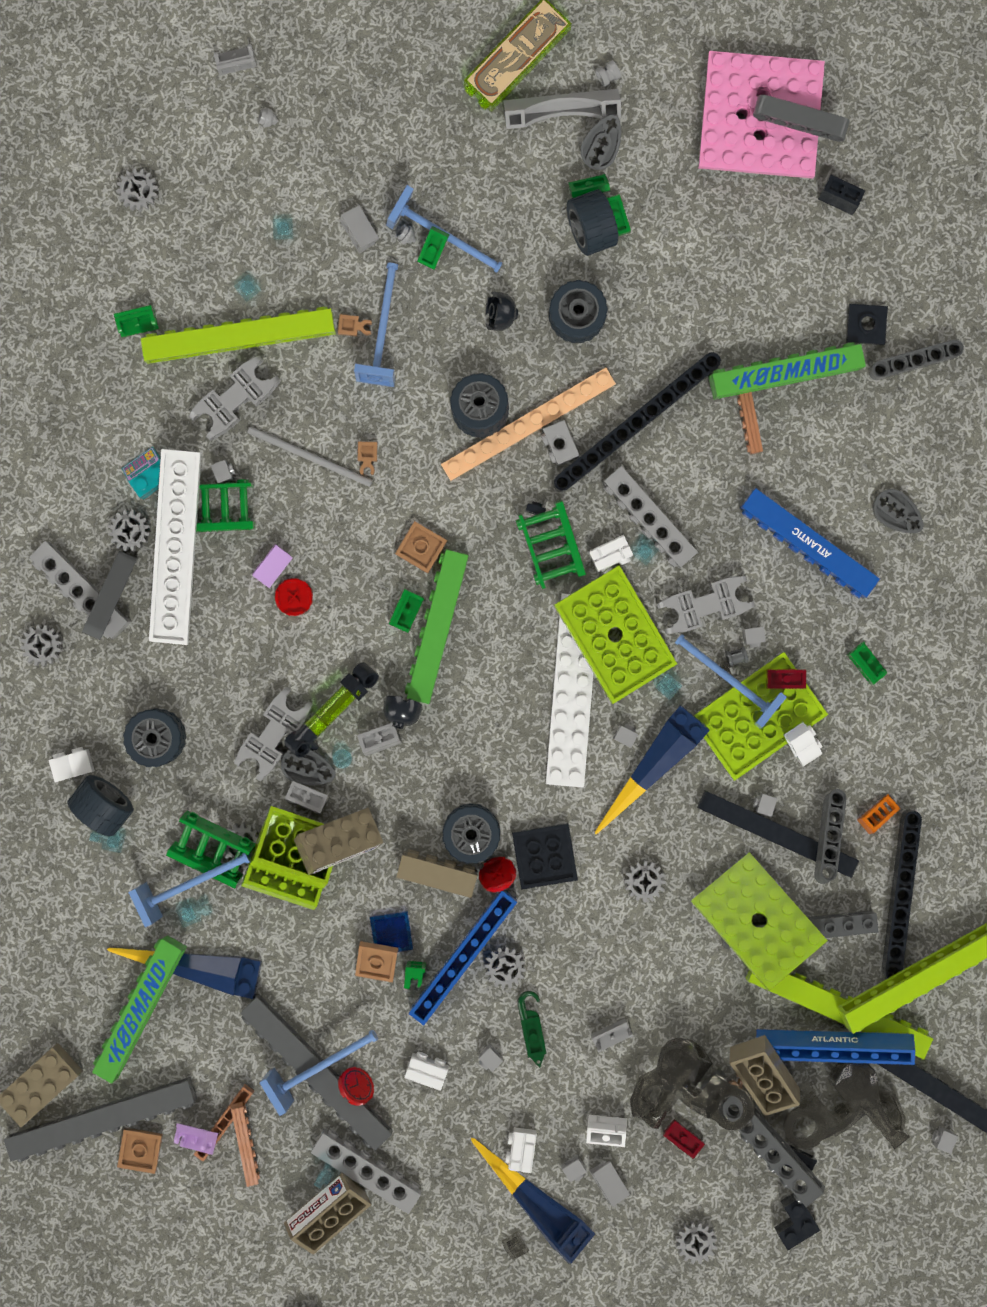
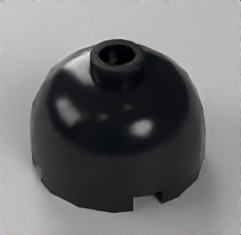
[485,292,518,331]
[383,696,423,729]

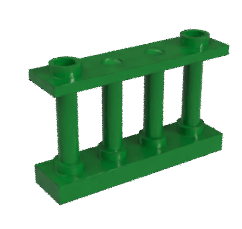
[196,479,256,532]
[515,500,586,589]
[166,810,256,889]

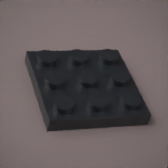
[512,823,578,890]

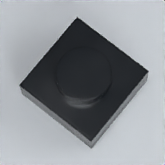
[525,501,546,515]

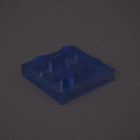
[370,911,413,952]

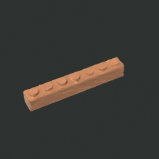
[737,392,763,454]
[194,1084,254,1161]
[230,1102,260,1187]

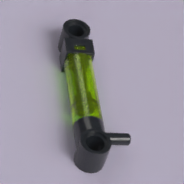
[284,662,379,758]

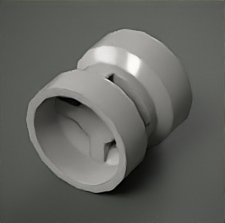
[595,60,621,87]

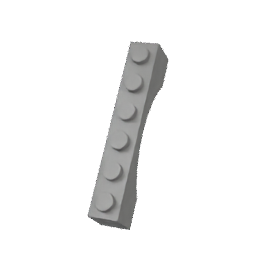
[503,89,621,129]

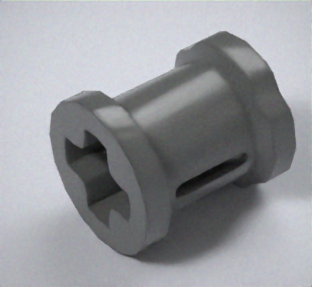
[725,647,749,668]

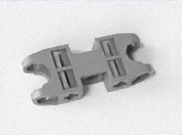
[189,356,281,441]
[656,576,755,634]
[234,687,313,781]

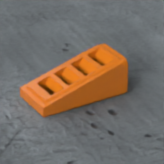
[857,794,900,834]

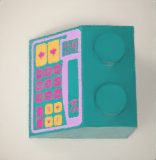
[121,446,161,500]

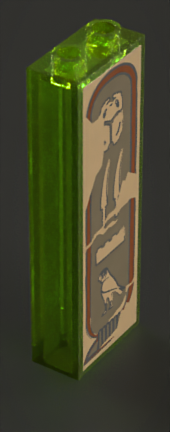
[464,0,572,112]

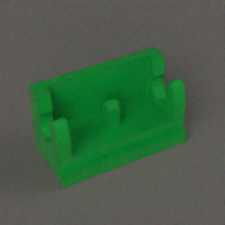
[113,305,159,338]
[389,589,424,633]
[847,642,887,685]
[404,961,426,989]

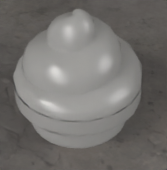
[258,108,279,128]
[396,224,416,244]

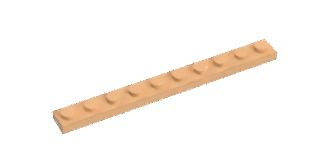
[441,368,616,481]

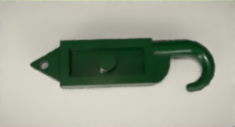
[517,991,547,1068]

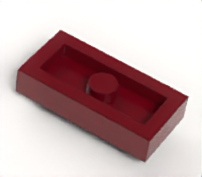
[766,669,806,689]
[663,1119,705,1159]

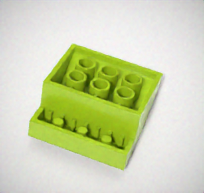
[241,806,333,910]

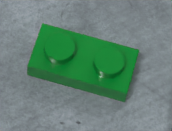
[568,174,610,198]
[607,194,631,237]
[417,226,450,270]

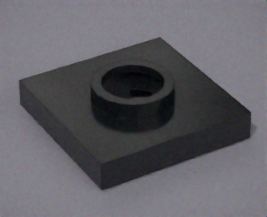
[846,304,888,345]

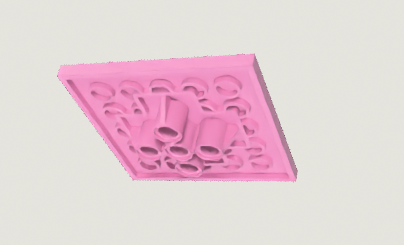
[698,51,825,179]

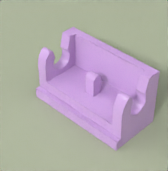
[252,544,292,588]
[174,1123,218,1155]

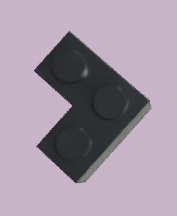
[774,1193,821,1250]

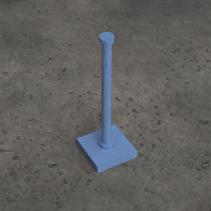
[386,185,502,273]
[354,263,398,387]
[675,634,787,729]
[128,853,251,927]
[260,1030,378,1116]

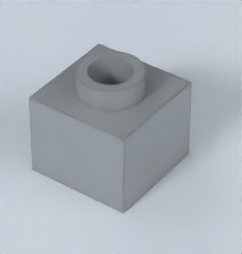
[210,460,236,484]
[742,627,766,648]
[613,724,638,748]
[753,793,777,817]
[479,1044,503,1072]
[932,1126,958,1154]
[561,1154,586,1182]

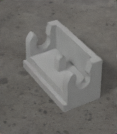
[214,44,257,76]
[340,205,379,253]
[357,723,402,756]
[285,781,328,815]
[591,1018,633,1053]
[589,1161,630,1207]

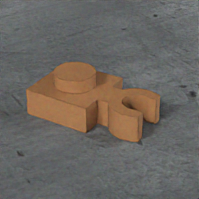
[338,314,372,337]
[358,442,378,475]

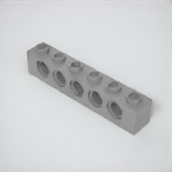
[603,466,698,568]
[29,541,131,639]
[311,1129,422,1214]

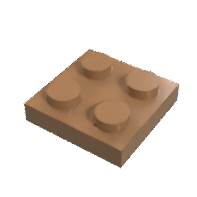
[395,521,447,573]
[355,941,398,982]
[117,1127,163,1174]

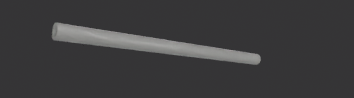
[247,426,373,487]

